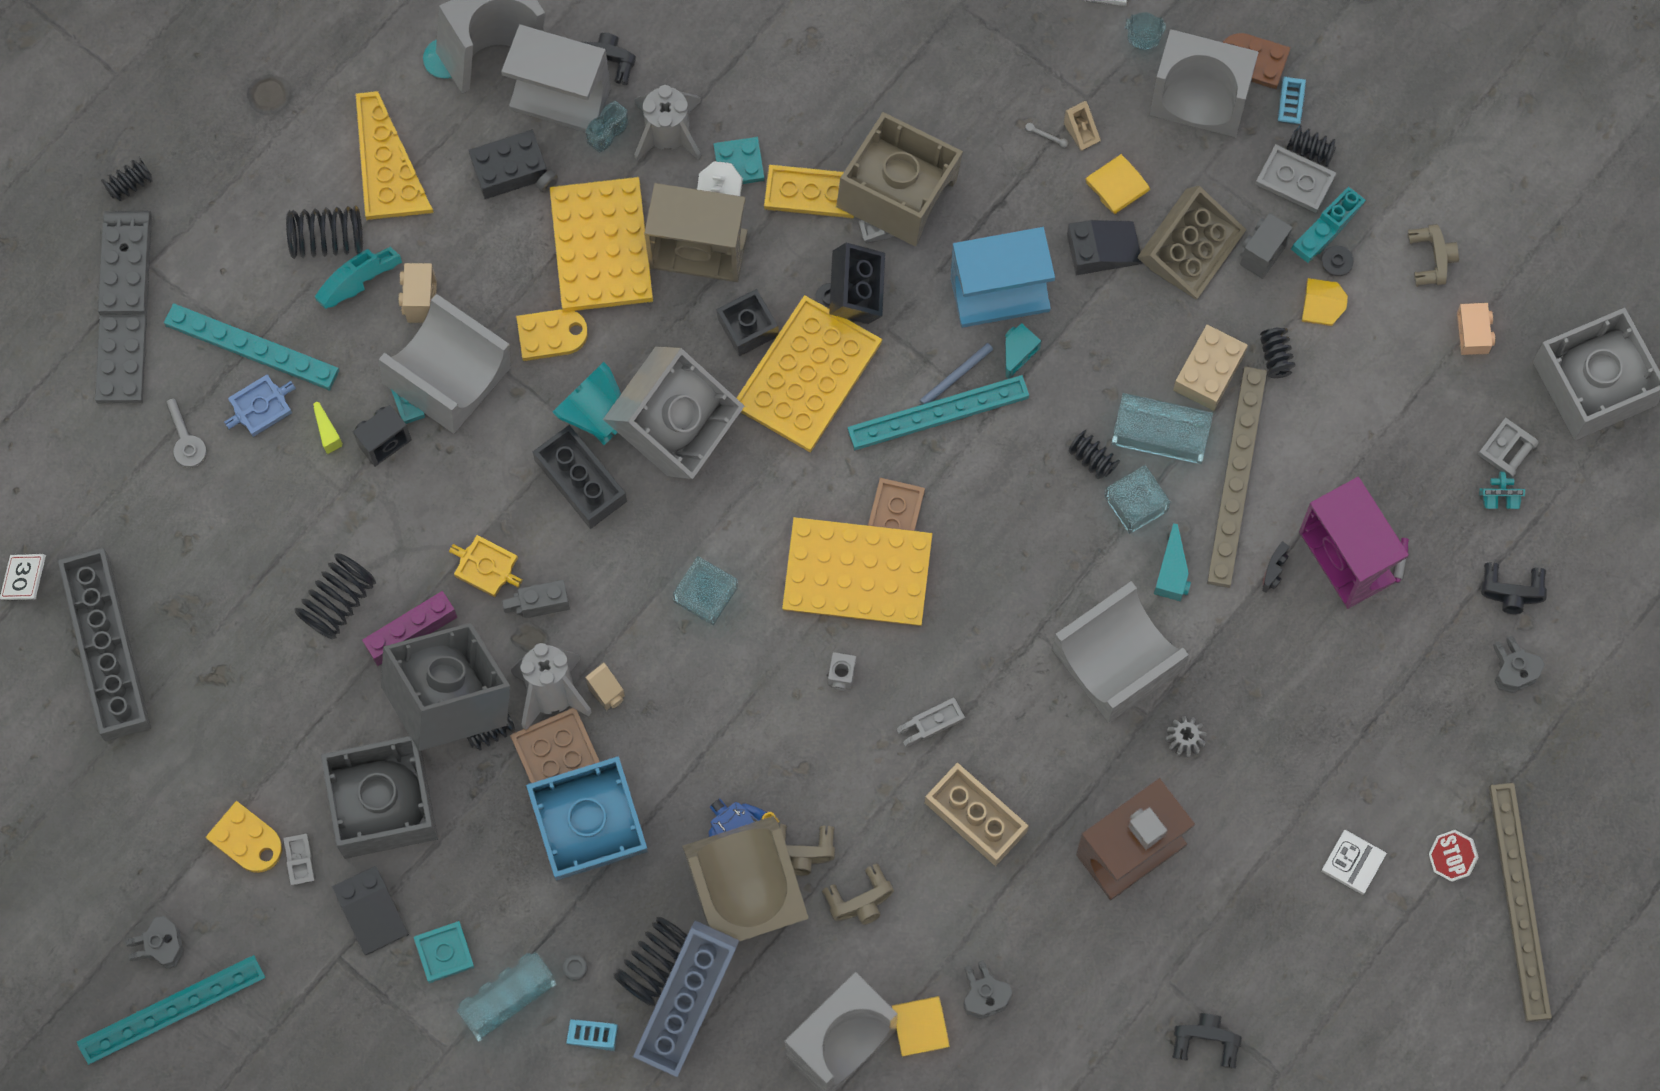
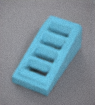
[1278,77,1306,124]
[566,1019,618,1051]

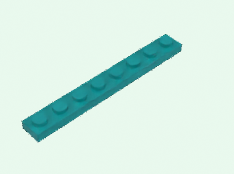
[164,303,339,391]
[847,375,1030,451]
[77,955,266,1065]

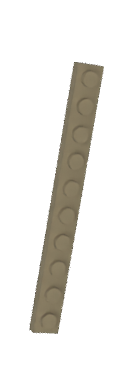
[1207,366,1267,588]
[1489,783,1552,1022]

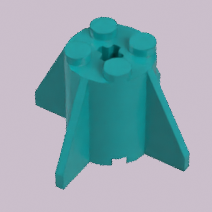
[552,362,621,445]

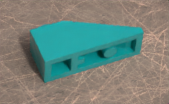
[1154,523,1191,602]

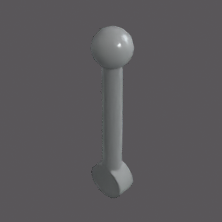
[1025,123,1068,148]

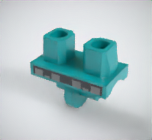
[1479,472,1525,509]

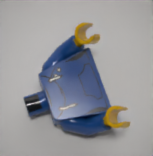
[708,799,779,837]

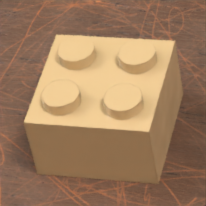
[399,263,437,323]

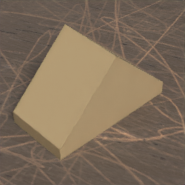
[1064,101,1101,151]

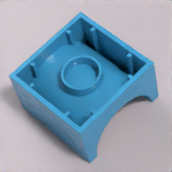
[950,227,1055,328]
[526,756,648,881]

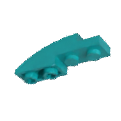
[1291,186,1366,263]
[315,247,402,309]

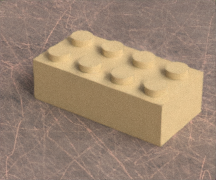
[925,763,1029,866]

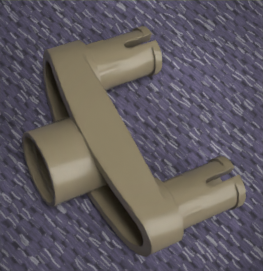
[1408,224,1459,286]
[780,824,835,876]
[822,864,894,925]

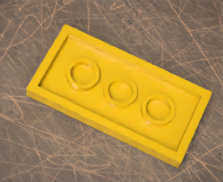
[764,165,854,218]

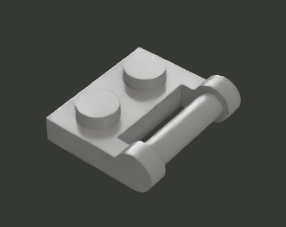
[1478,417,1539,478]

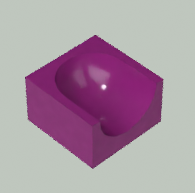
[1299,476,1409,609]

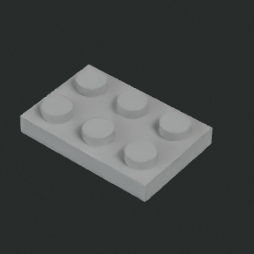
[1255,144,1336,213]

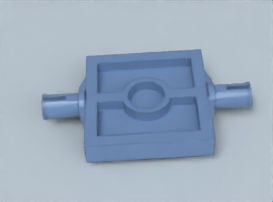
[224,375,296,437]

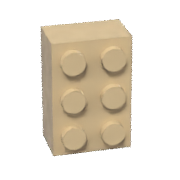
[1173,325,1248,411]

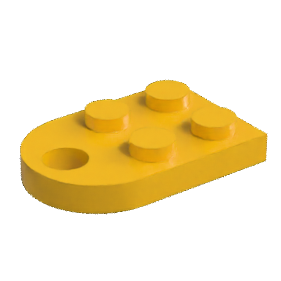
[516,309,588,361]
[205,801,282,873]

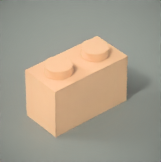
[1457,303,1495,355]

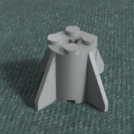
[634,85,701,161]
[511,643,591,730]

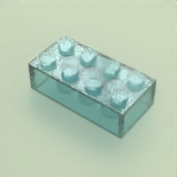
[1111,393,1213,464]
[457,952,557,1041]

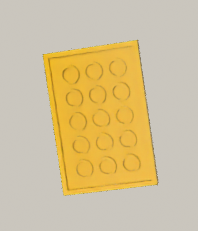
[550,177,653,312]
[737,295,882,453]
[782,517,932,626]

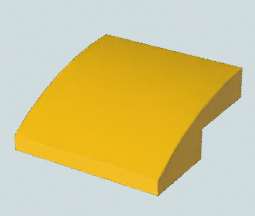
[1085,154,1150,214]
[891,996,950,1056]

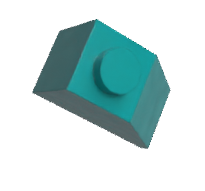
[1005,323,1041,379]

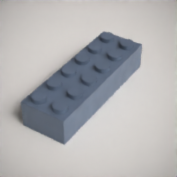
[633,921,739,1077]

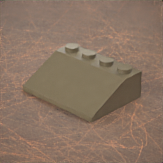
[1137,186,1247,299]

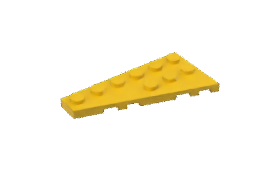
[356,91,434,220]

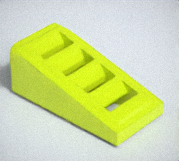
[313,402,343,454]

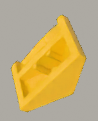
[1302,278,1348,326]

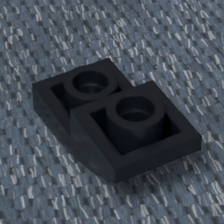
[1262,541,1290,593]

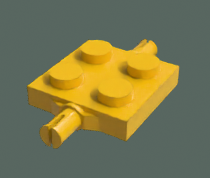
[449,535,523,597]

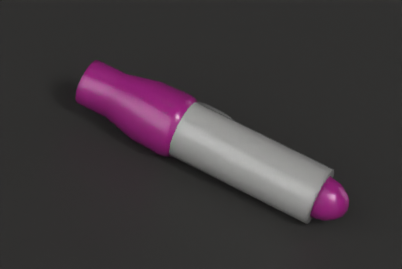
[1394,538,1409,583]

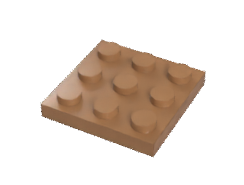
[510,708,600,783]

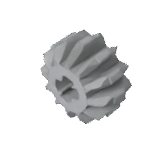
[1166,716,1206,757]

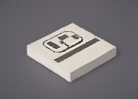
[1321,829,1387,895]

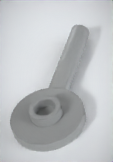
[167,399,206,468]

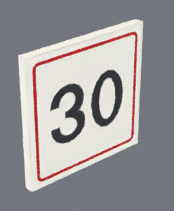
[0,554,46,600]

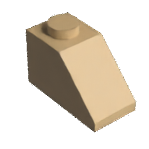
[585,663,625,711]

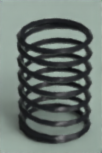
[286,205,363,259]
[294,553,376,639]
[613,917,688,1006]

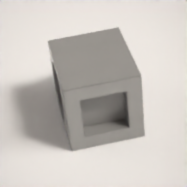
[828,652,856,691]
[1128,807,1167,850]

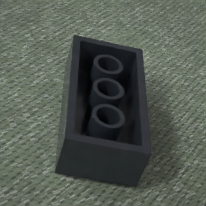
[533,425,627,529]

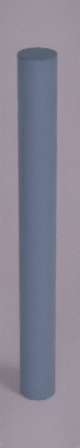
[919,343,993,405]

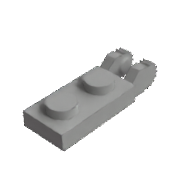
[896,698,965,747]

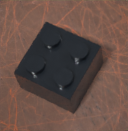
[716,289,779,356]
[353,405,412,467]

